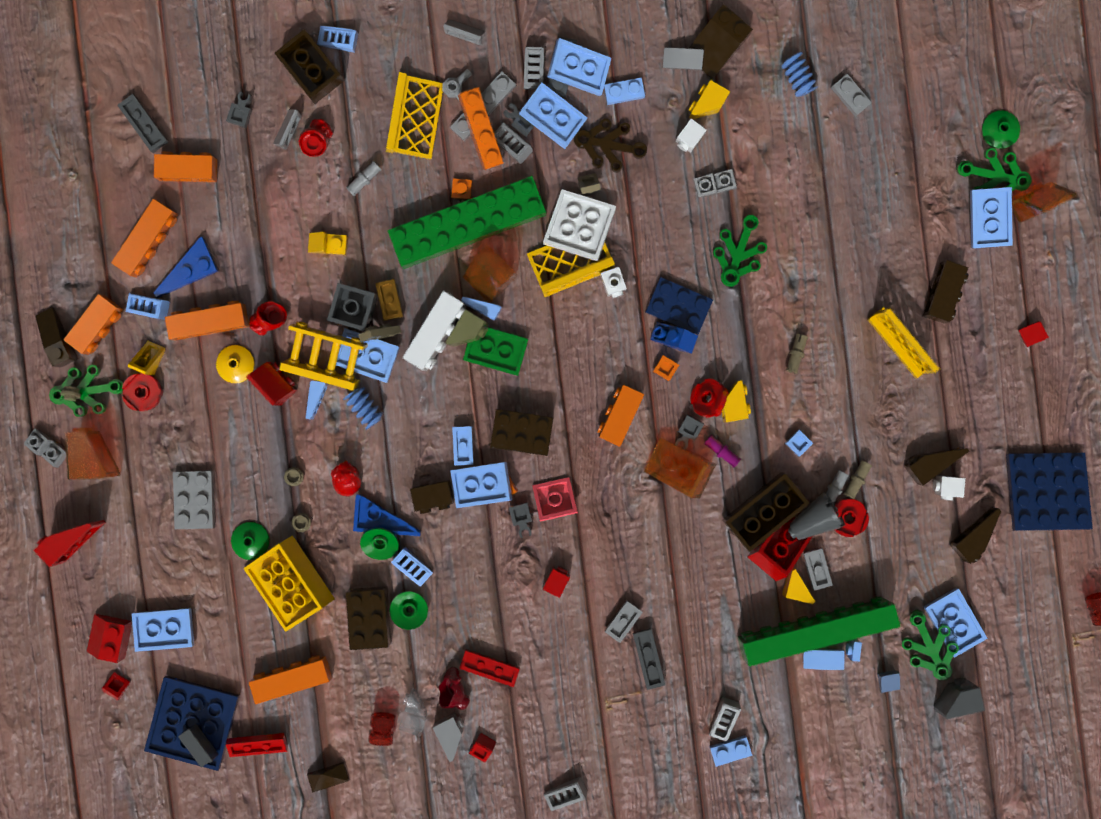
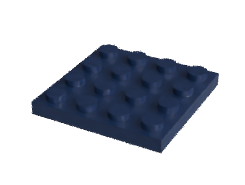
[1006,453,1093,531]
[144,675,240,771]

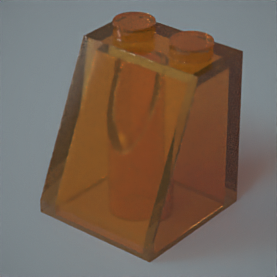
[463,244,517,303]
[65,428,121,480]

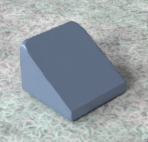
[877,670,900,693]

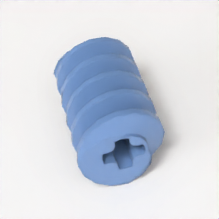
[781,52,819,97]
[343,387,383,430]

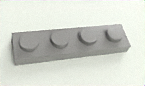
[450,72,516,142]

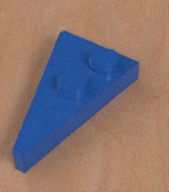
[154,237,218,298]
[353,494,421,536]

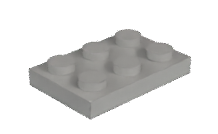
[173,471,215,529]

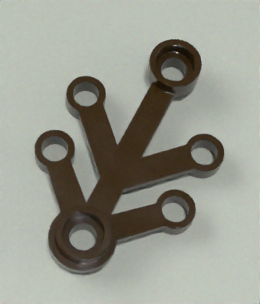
[574,118,647,173]

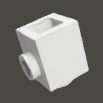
[675,119,707,153]
[600,267,627,298]
[933,475,965,500]

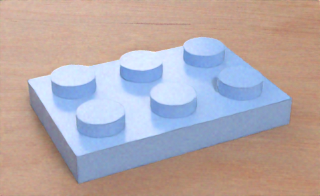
[547,38,611,96]
[519,82,587,149]
[970,187,1013,248]
[336,328,400,383]
[450,462,513,508]
[923,588,988,658]
[132,608,194,652]

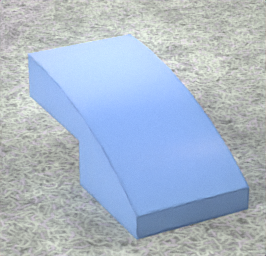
[803,648,845,670]

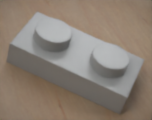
[831,74,872,117]
[803,548,833,591]
[604,600,643,643]

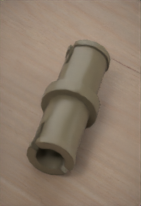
[786,334,808,374]
[844,460,872,500]

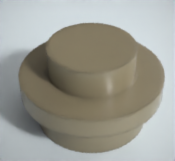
[60,386,81,401]
[284,467,304,486]
[292,513,311,532]

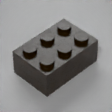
[274,29,344,104]
[490,409,553,456]
[346,586,391,650]

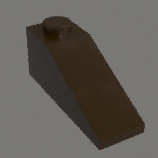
[35,307,79,367]
[904,448,969,486]
[949,507,1001,564]

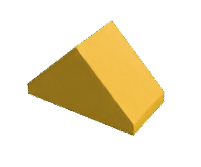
[128,341,165,375]
[782,568,815,604]

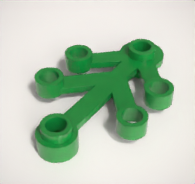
[956,148,1032,191]
[712,215,767,287]
[49,365,124,417]
[902,610,959,680]

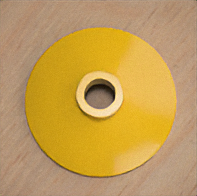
[216,345,255,383]

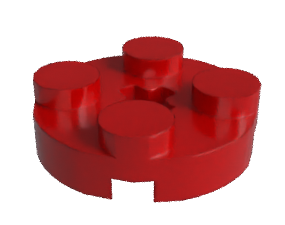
[122,373,163,411]
[690,378,728,418]
[834,498,869,537]

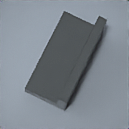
[179,724,218,768]

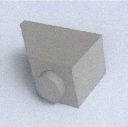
[432,713,464,762]

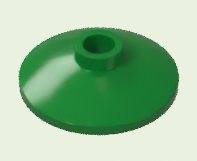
[981,110,1020,149]
[231,522,270,560]
[360,528,399,560]
[390,591,428,630]

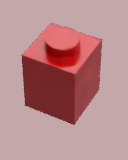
[542,566,570,598]

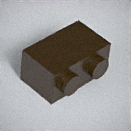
[410,480,454,514]

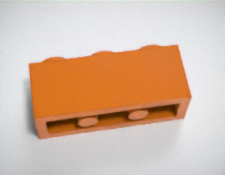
[154,151,218,182]
[64,294,124,355]
[597,385,645,447]

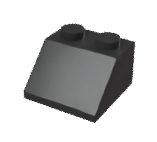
[934,678,985,719]

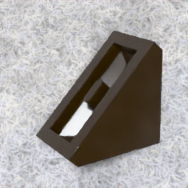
[307,762,349,793]

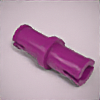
[704,435,741,468]

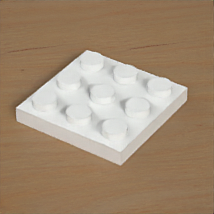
[543,189,616,261]

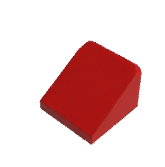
[1018,321,1049,347]
[102,672,130,701]
[469,733,496,762]

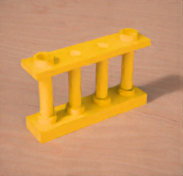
[280,321,368,391]

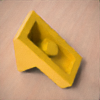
[308,232,348,255]

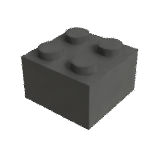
[327,283,378,332]

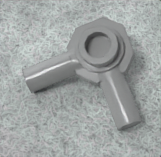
[442,69,472,102]

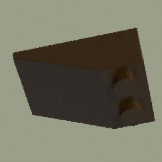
[688,4,753,80]

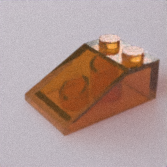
[1012,182,1078,223]
[644,437,716,498]

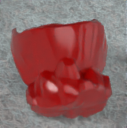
[298,119,333,157]
[249,301,287,335]
[331,460,361,496]

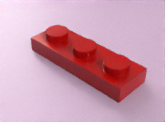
[459,649,520,687]
[225,733,288,757]

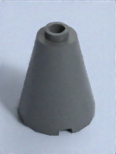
[788,492,845,540]

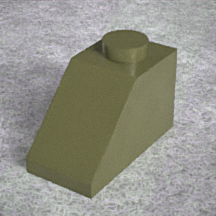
[446,310,489,347]

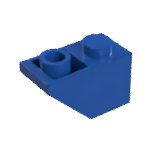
[650,322,698,354]

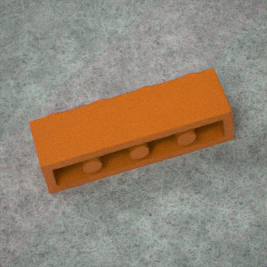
[458,88,504,170]
[111,199,178,278]
[165,300,249,341]
[248,655,332,705]

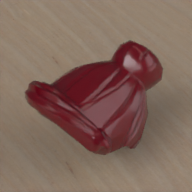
[438,667,470,710]

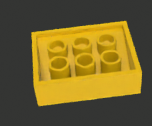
[243,535,335,632]

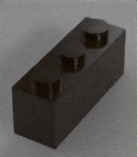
[923,260,969,324]

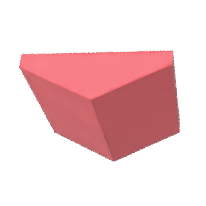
[532,477,578,522]

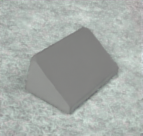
[443,20,485,45]
[273,109,302,150]

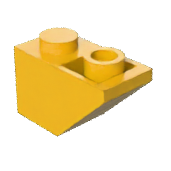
[688,80,730,119]
[722,380,751,422]

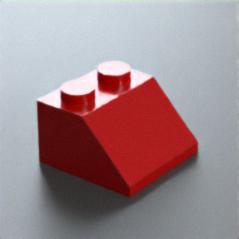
[246,361,297,406]
[86,614,132,663]

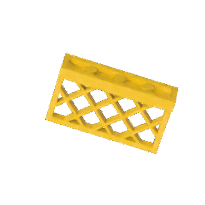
[385,72,443,160]
[527,243,615,298]
[867,307,939,378]

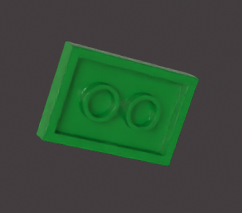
[463,328,529,376]

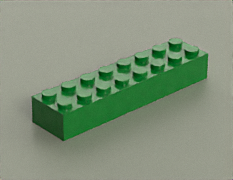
[387,176,546,269]
[737,597,901,667]

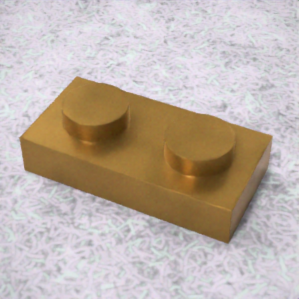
[375,279,404,321]

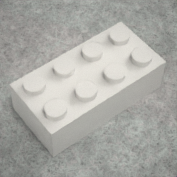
[403,291,466,371]

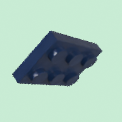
[645,277,713,335]

